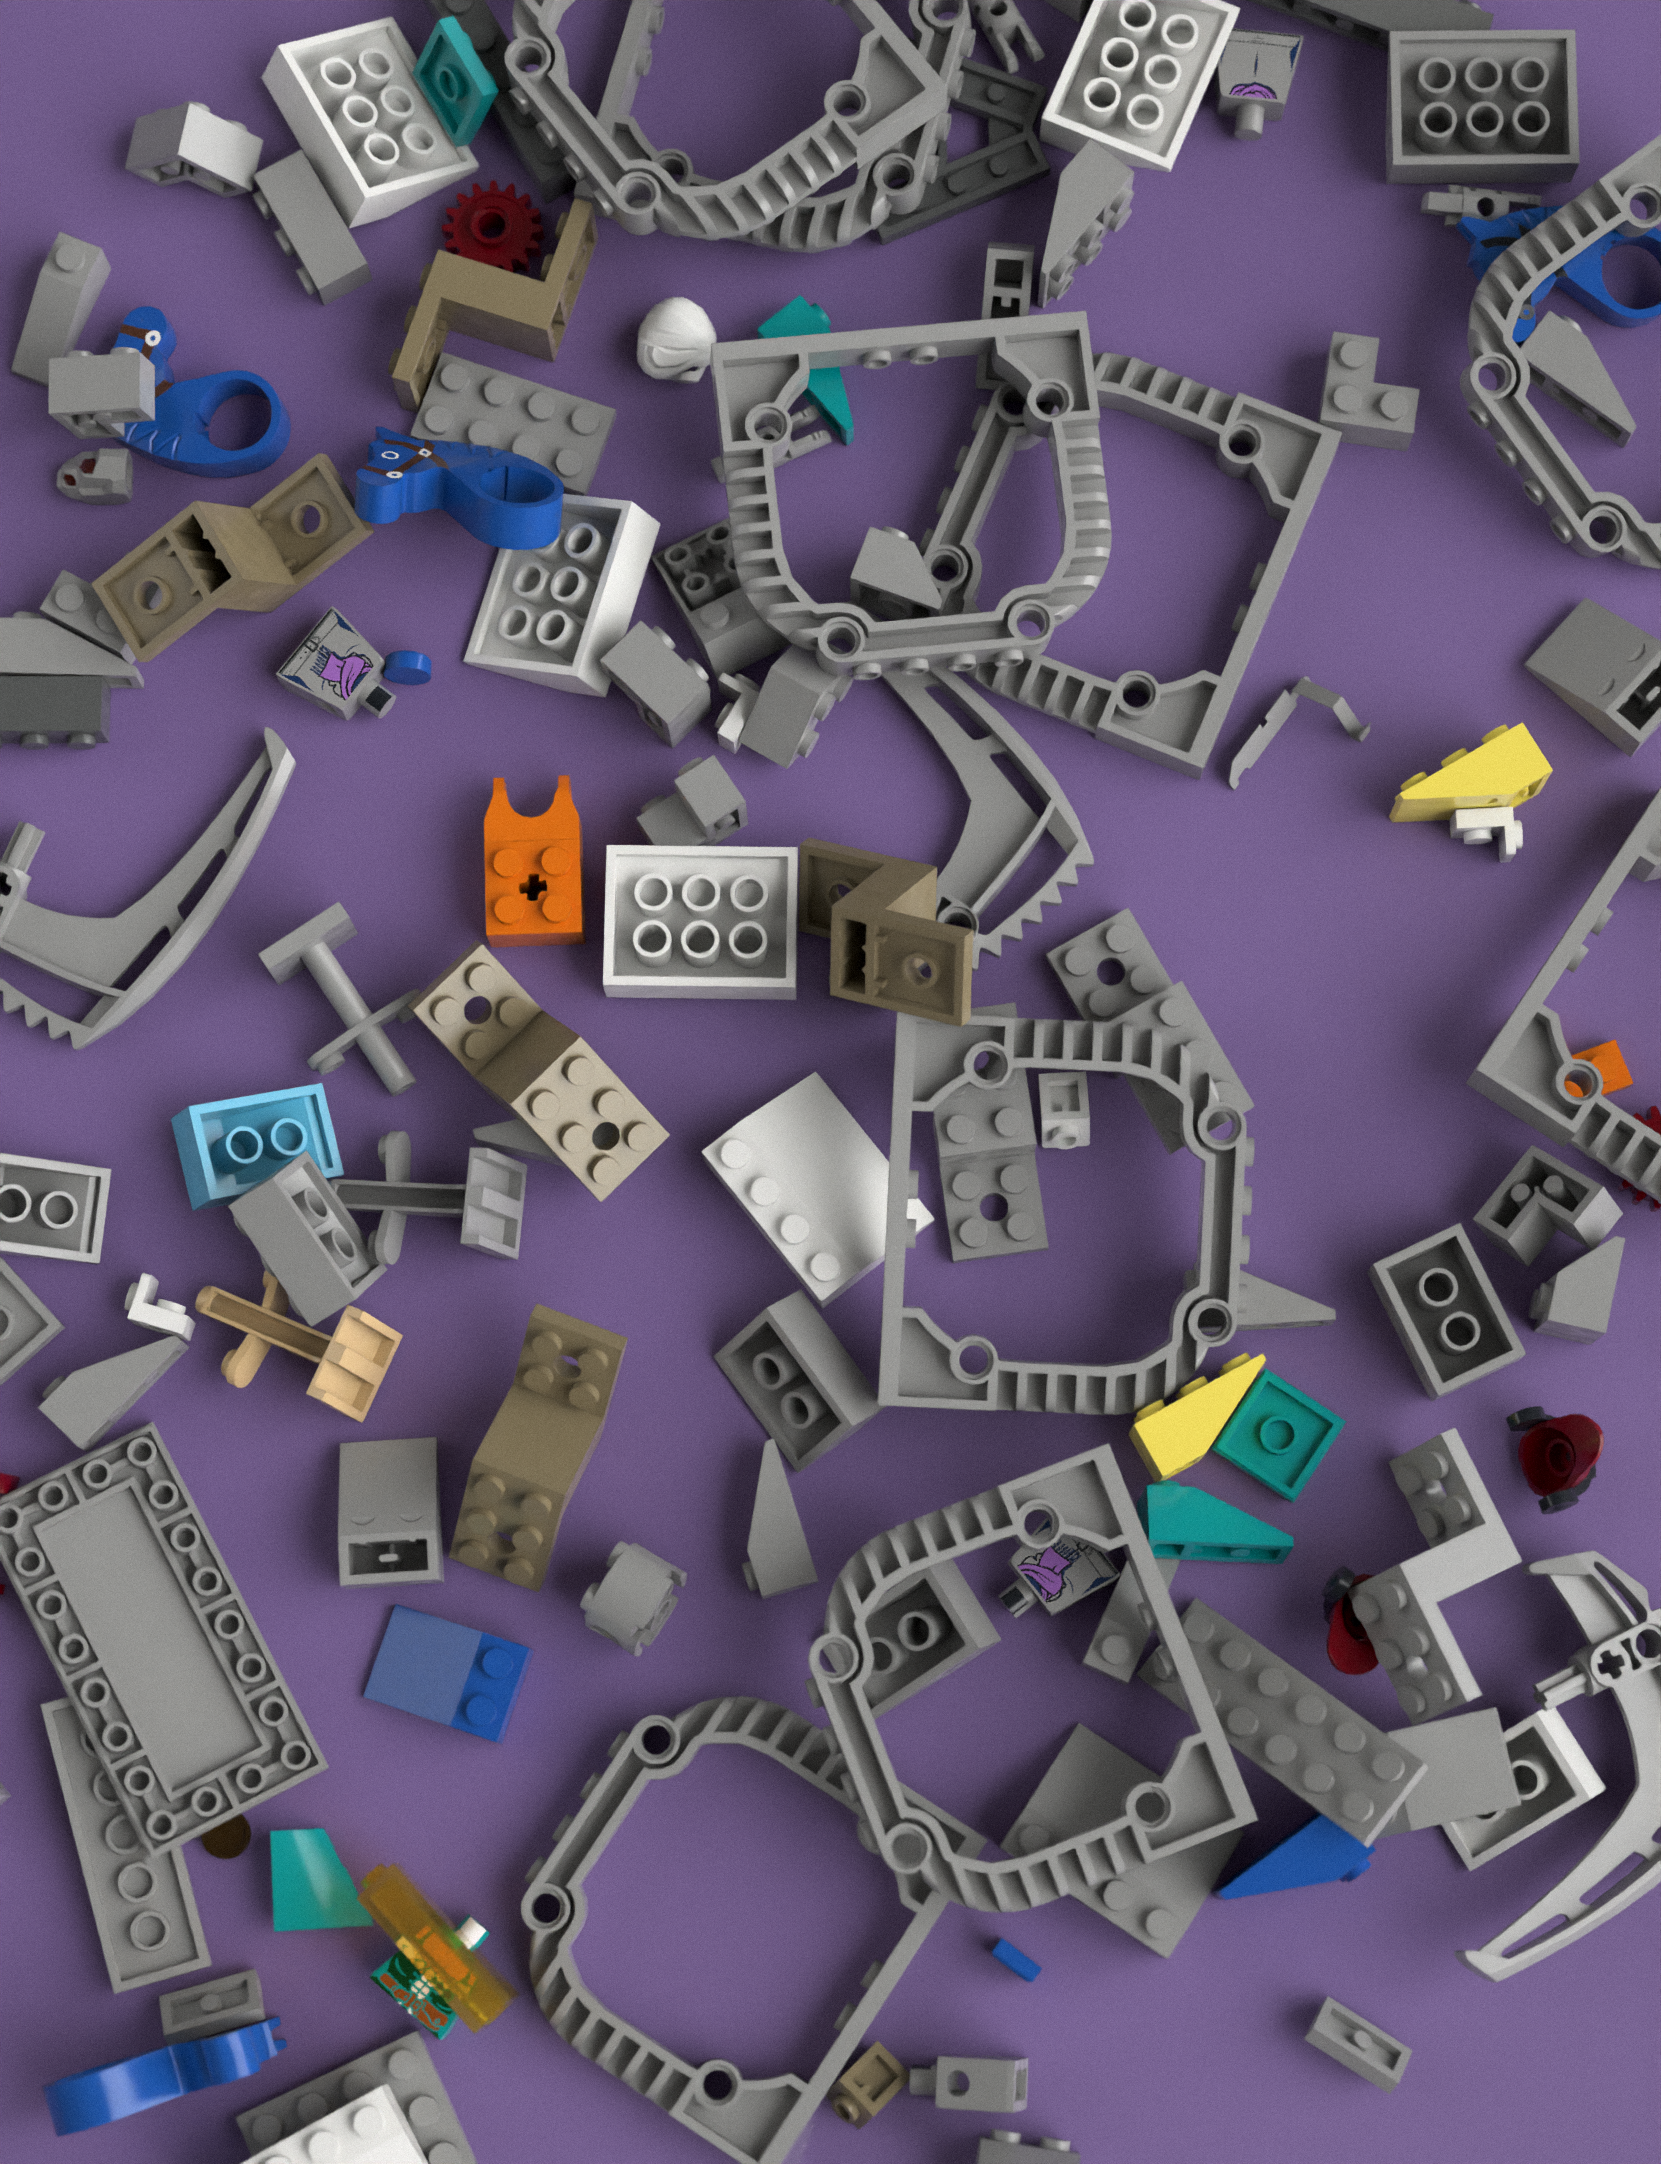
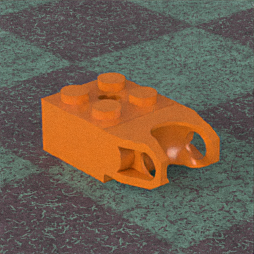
[484,775,586,948]

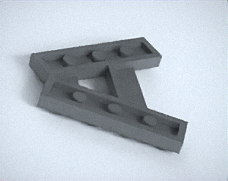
[875,37,1050,246]

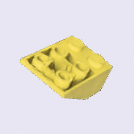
[1389,722,1553,823]
[1128,1352,1266,1482]

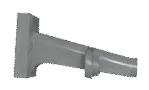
[258,901,421,1097]
[328,1130,528,1264]

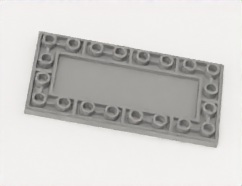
[0,1422,329,1861]

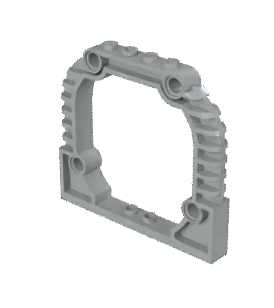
[505,0,947,241]
[574,0,976,254]
[1460,134,1661,570]
[710,311,1112,680]
[918,352,1342,780]
[1466,787,1661,1204]
[878,1011,1254,1415]
[804,1443,1258,1912]
[521,1696,988,2164]

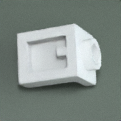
[715,672,760,754]
[1449,807,1523,863]
[1038,1071,1090,1149]
[125,1273,196,1341]

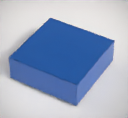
[991,1938,1042,1983]

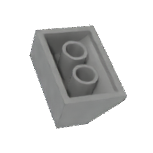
[228,1150,388,1327]
[713,1289,886,1473]

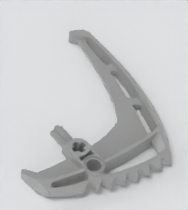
[829,601,1094,984]
[0,727,296,1051]
[1454,1550,1661,1983]

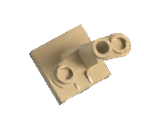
[195,1270,403,1423]

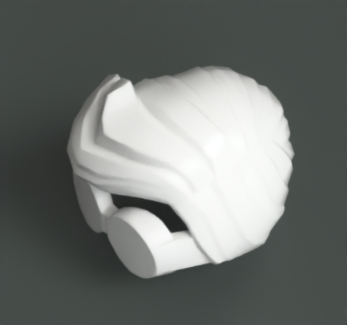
[637,297,716,383]

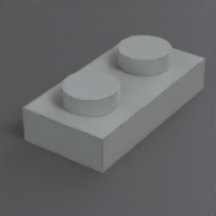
[159,1969,266,2046]
[1304,1996,1413,2094]

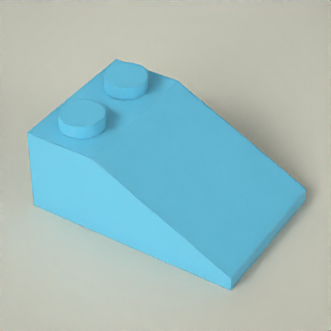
[171,1083,344,1211]

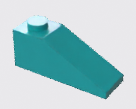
[757,295,854,446]
[1137,1480,1294,1564]

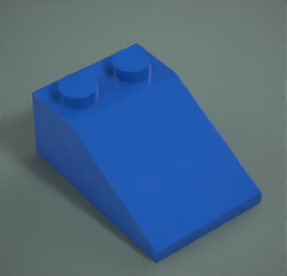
[363,1604,534,1744]
[1212,1812,1376,1900]

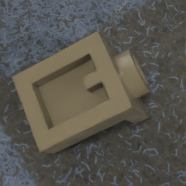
[825,2040,910,2129]

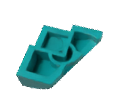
[270,1828,373,1932]

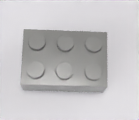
[1367,1223,1526,1402]

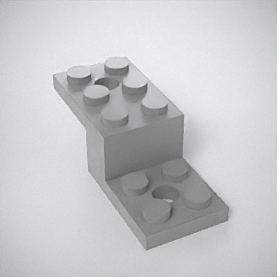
[1045,908,1255,1155]
[933,1002,1049,1264]

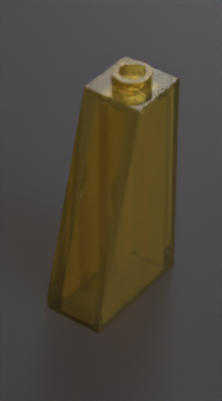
[356,1863,520,2034]

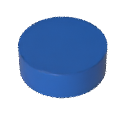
[384,650,432,685]

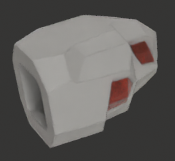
[57,448,133,505]

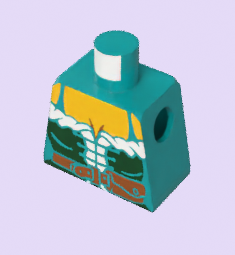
[369,1914,490,2040]

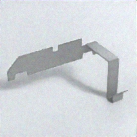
[1228,676,1371,790]

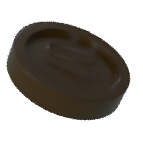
[201,1814,252,1859]

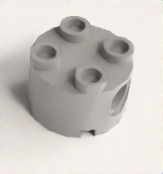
[580,1541,687,1657]

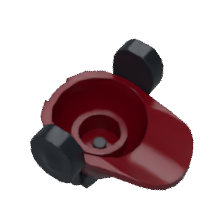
[1506,1406,1604,1515]
[1322,1566,1379,1675]

